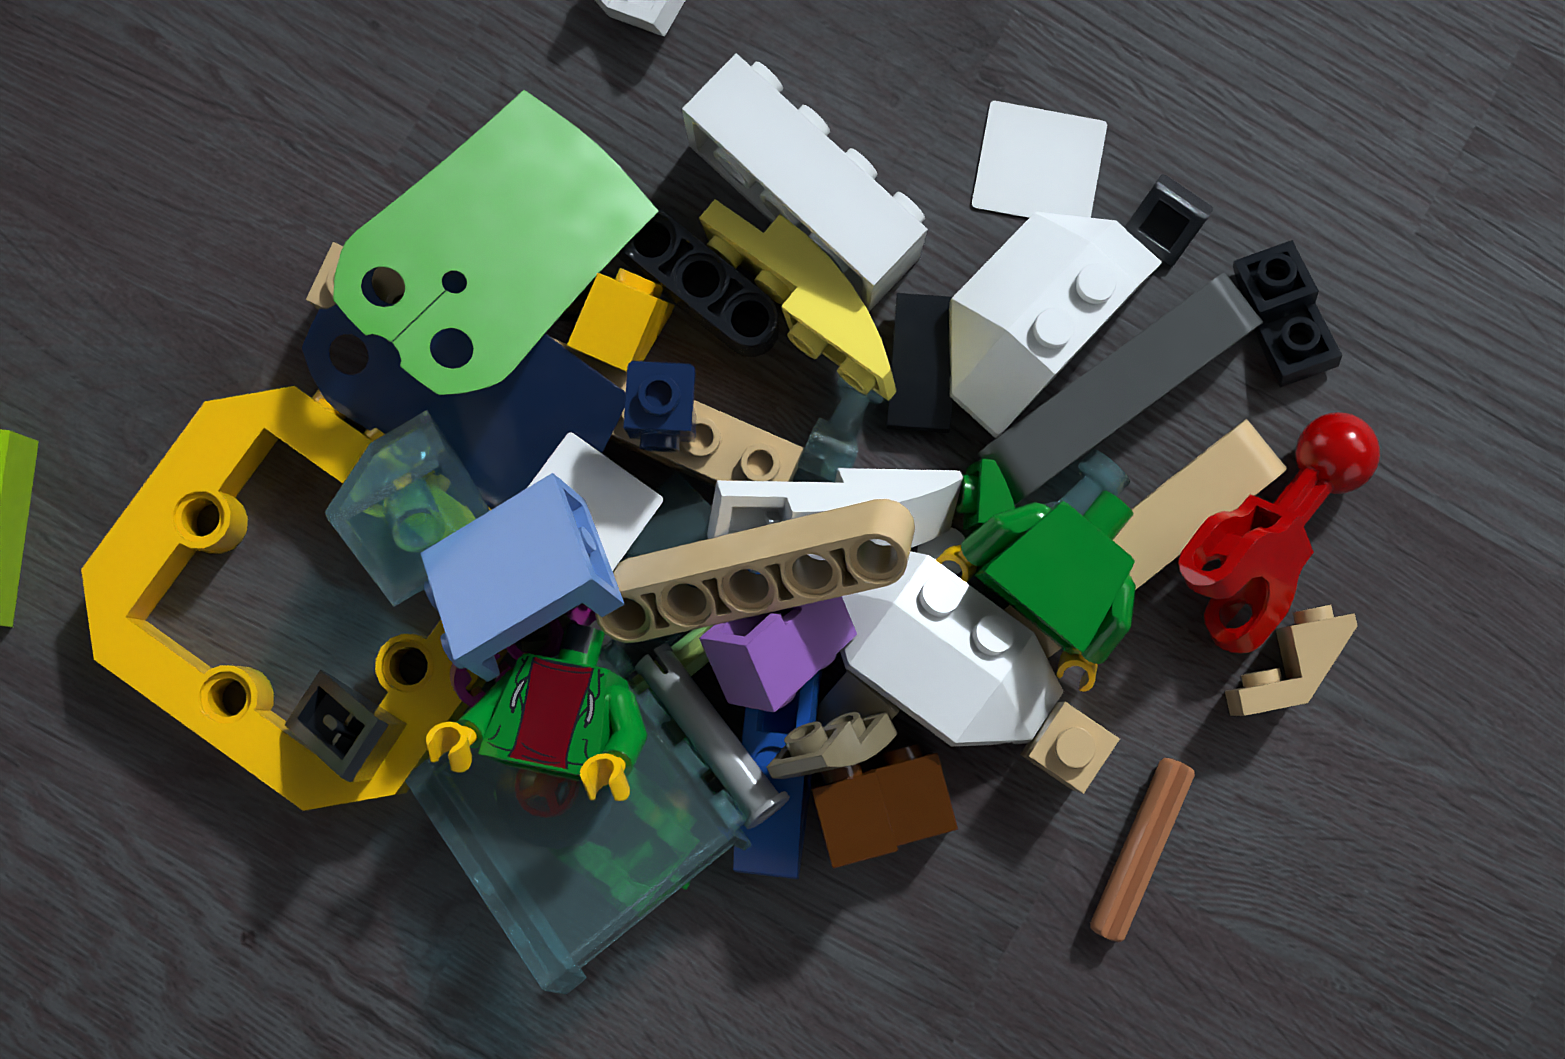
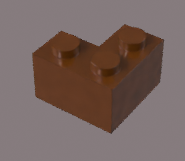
[811,743,958,868]

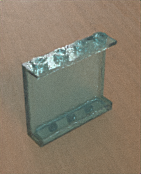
[405,639,752,995]

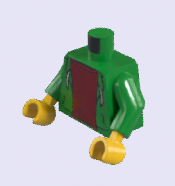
[426,623,647,801]

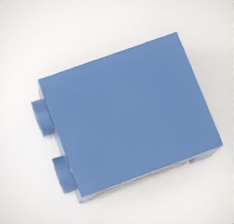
[420,473,625,682]

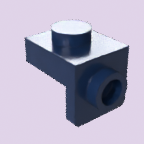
[623,361,697,452]

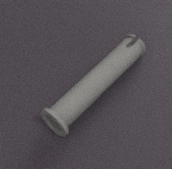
[635,643,790,829]

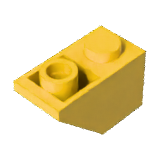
[567,268,675,372]

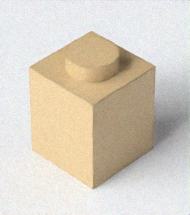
[1020,702,1120,794]

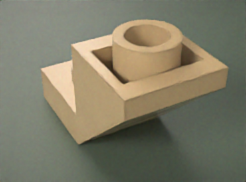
[1225,605,1357,716]

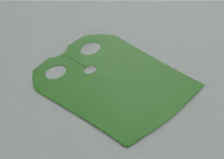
[333,90,658,395]

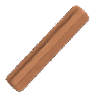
[1090,758,1195,942]

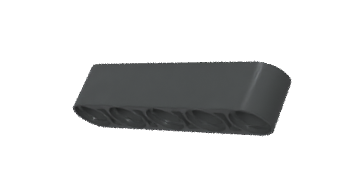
[977,272,1263,505]

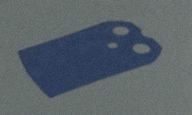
[302,268,626,509]

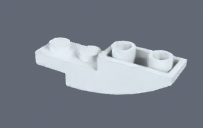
[707,468,963,560]

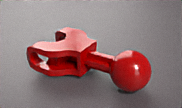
[1178,412,1380,653]

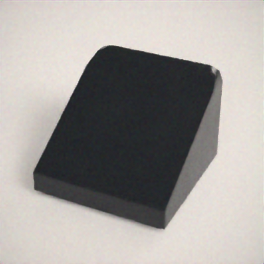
[1124,174,1213,268]

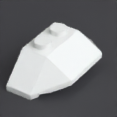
[949,212,1162,438]
[840,551,1064,747]

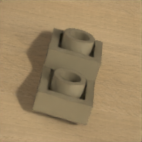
[767,712,897,779]

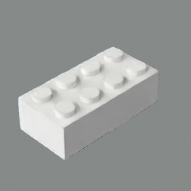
[682,53,928,312]

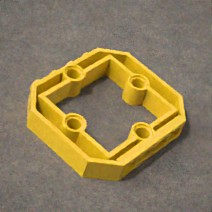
[81,386,507,811]

